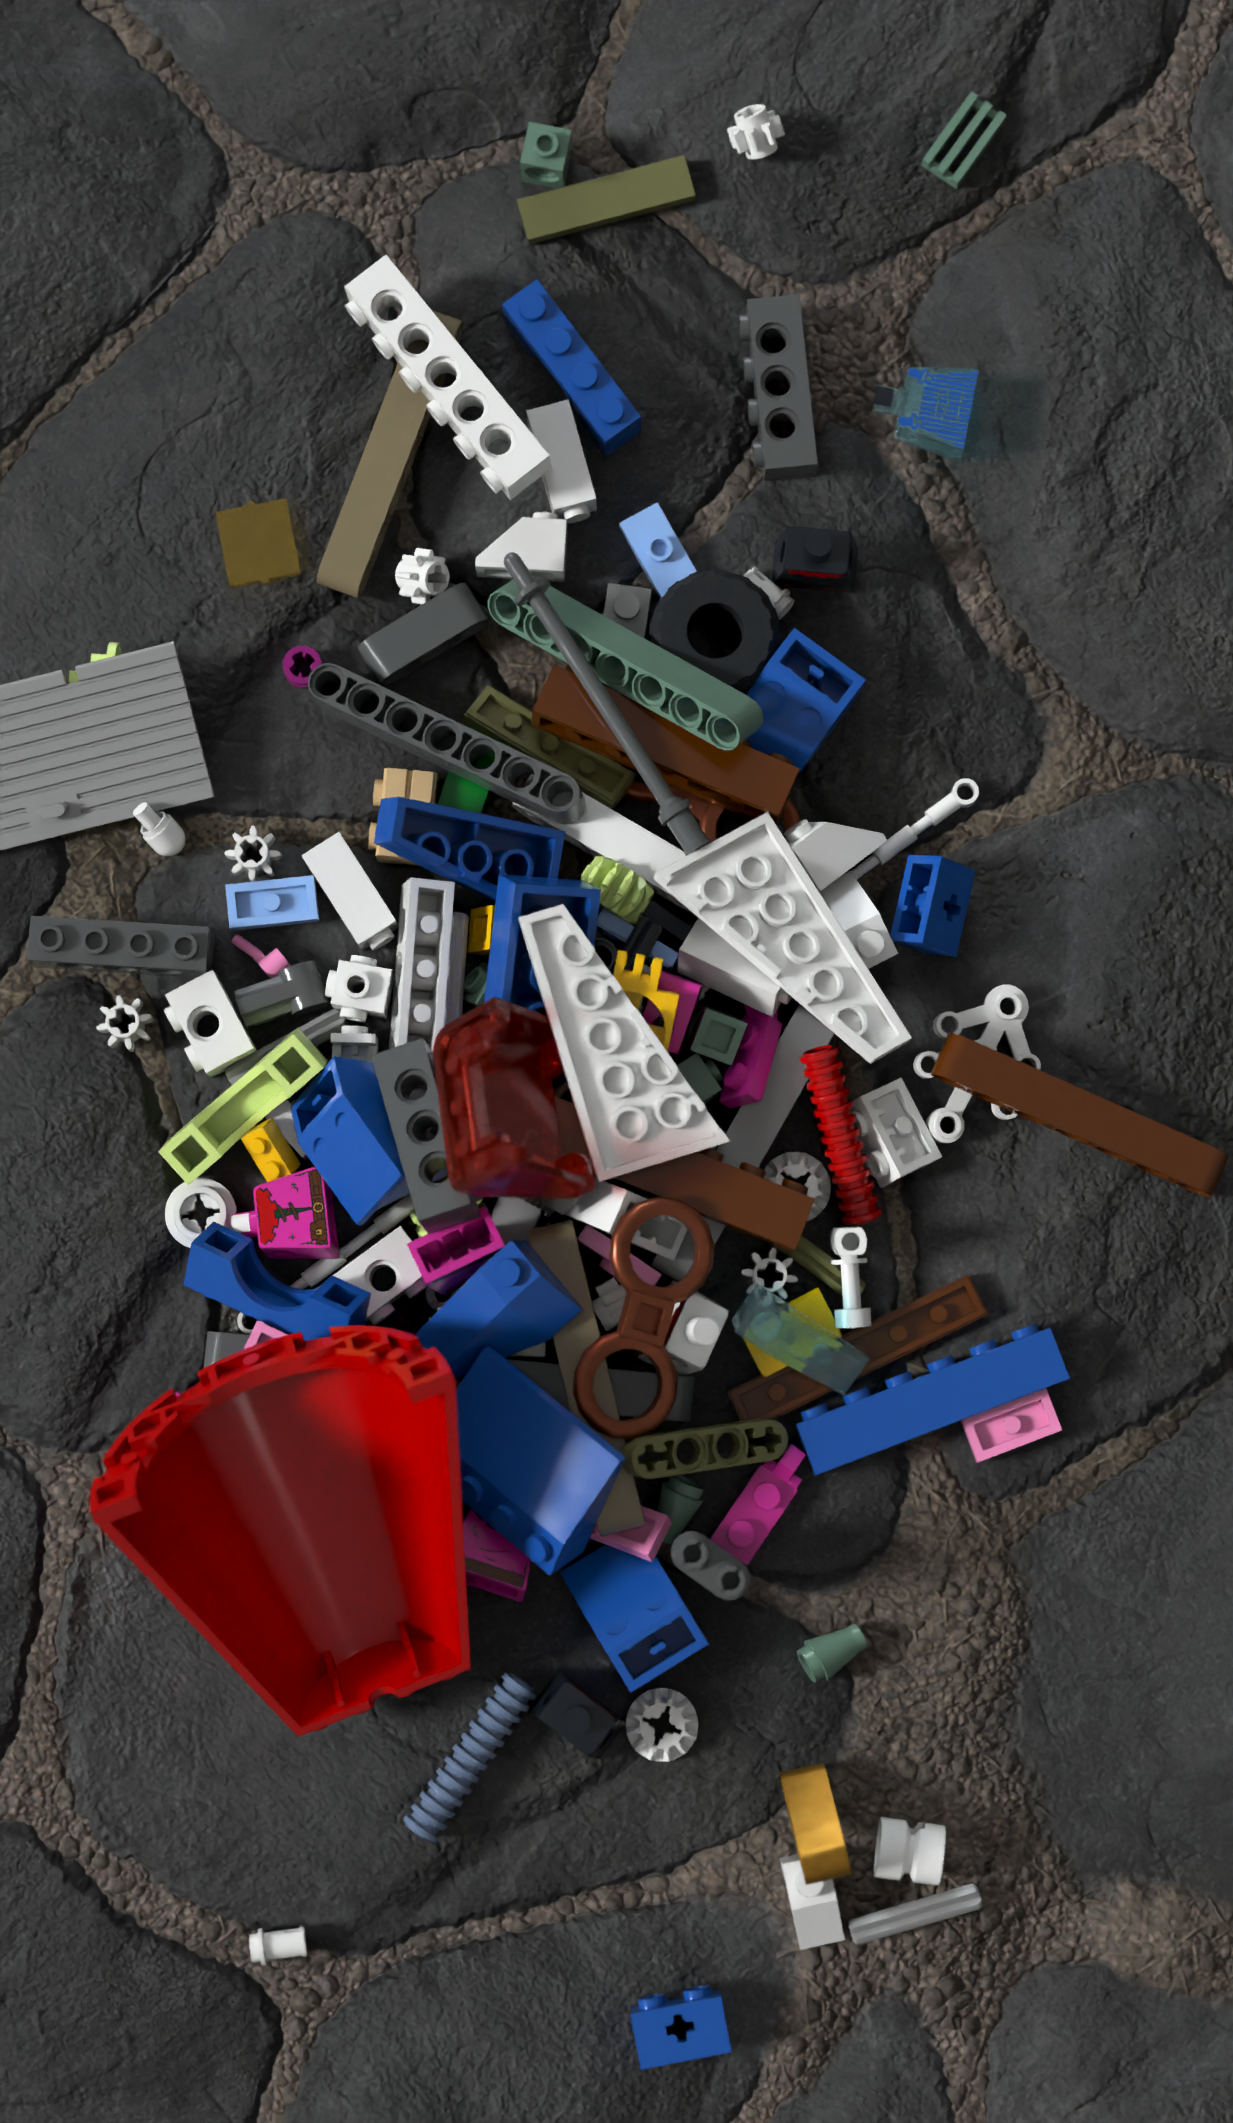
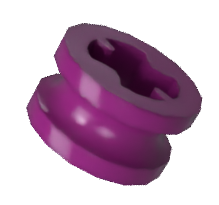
[283,646,323,689]

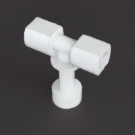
[830,1226,872,1328]

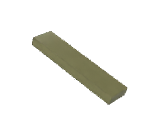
[517,155,696,245]
[463,685,636,810]

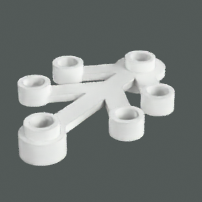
[913,985,1041,1144]

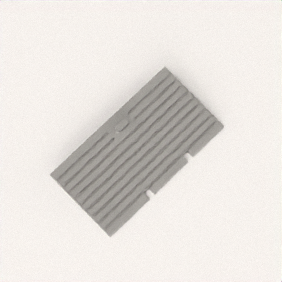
[0,641,215,851]

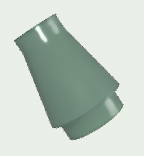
[657,1475,704,1545]
[797,1624,868,1683]

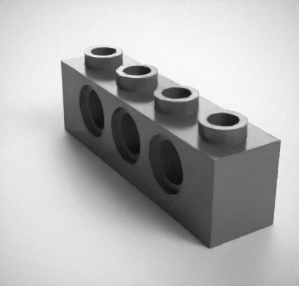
[739,294,818,481]
[27,916,215,977]
[371,1038,483,1234]

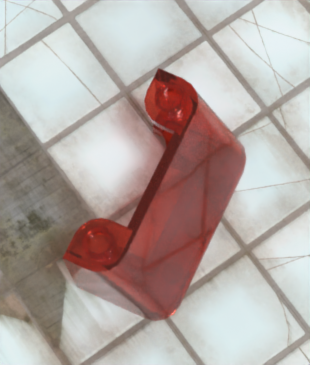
[433,997,596,1199]

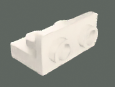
[850,1078,942,1188]

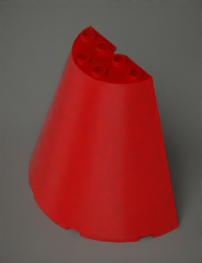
[90,1325,471,1737]

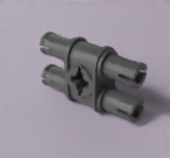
[671,1531,750,1600]

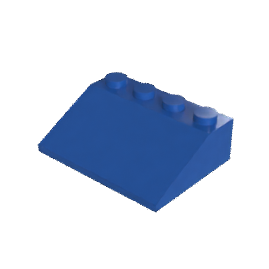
[456,1346,626,1575]

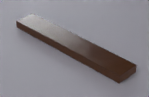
[727,1274,989,1421]

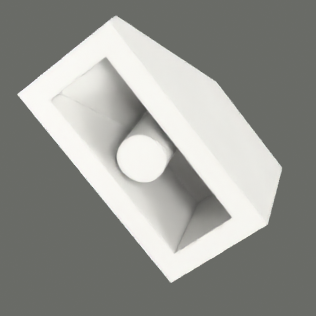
[475,512,568,582]
[784,820,888,892]
[819,871,898,969]
[780,1854,845,1950]

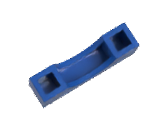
[502,279,641,457]
[184,1221,371,1341]

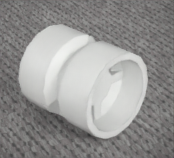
[874,1817,946,1885]

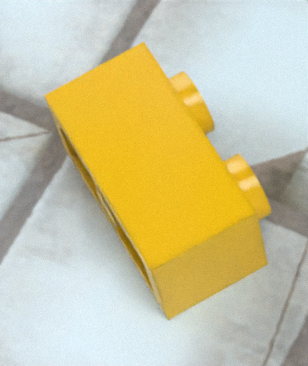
[240,1118,301,1182]

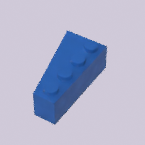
[374,797,565,902]

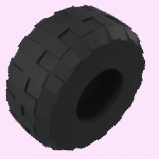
[649,569,781,695]

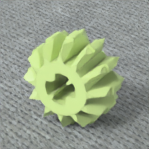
[581,856,654,925]

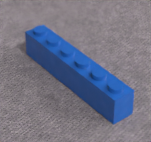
[794,1323,1070,1475]

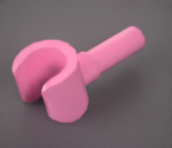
[232,934,291,978]

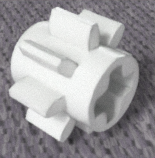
[727,104,785,159]
[395,548,449,604]
[225,826,282,882]
[97,995,154,1052]
[741,1248,798,1304]
[592,1277,627,1332]

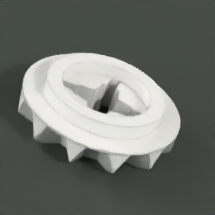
[764,1152,831,1221]
[165,1178,237,1248]
[626,1688,698,1762]

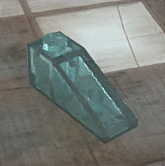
[732,1283,870,1395]

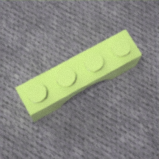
[158,1028,328,1185]

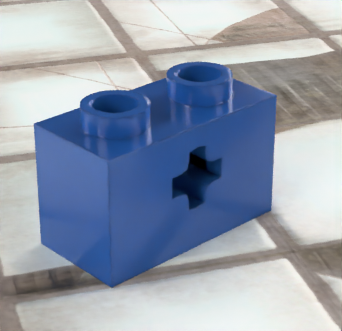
[890,854,975,957]
[630,1985,732,2070]

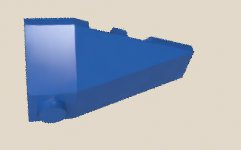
[414,1240,584,1380]

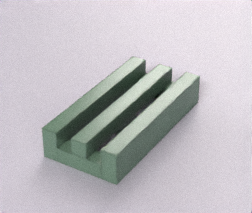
[921,91,1007,189]

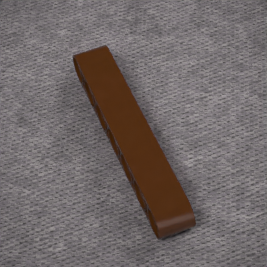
[931,1033,1229,1198]

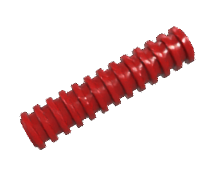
[799,1045,882,1226]

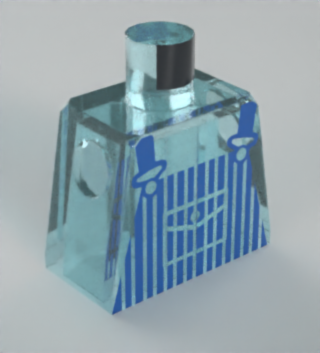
[872,367,979,462]

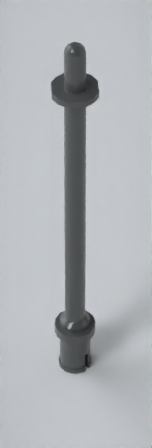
[504,552,711,856]

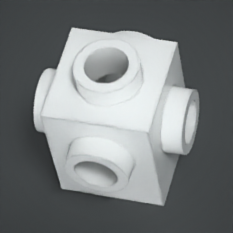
[325,955,394,1022]

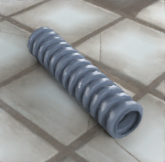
[403,1672,538,1843]

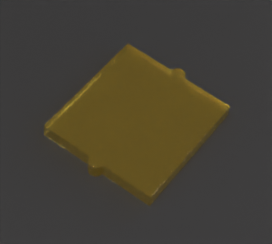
[216,499,301,587]

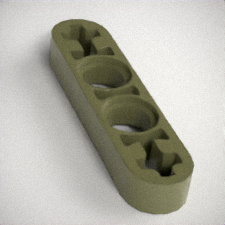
[622,1418,788,1479]

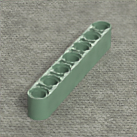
[488,577,763,751]

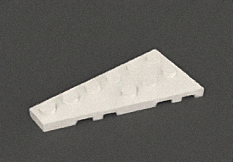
[653,812,912,1064]
[518,904,730,1182]

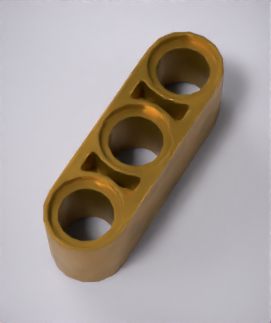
[779,1763,851,1885]

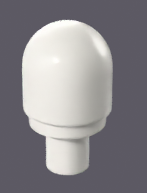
[133,802,186,856]

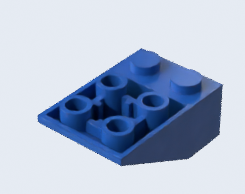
[746,628,866,778]
[290,1056,406,1226]
[560,1544,709,1693]

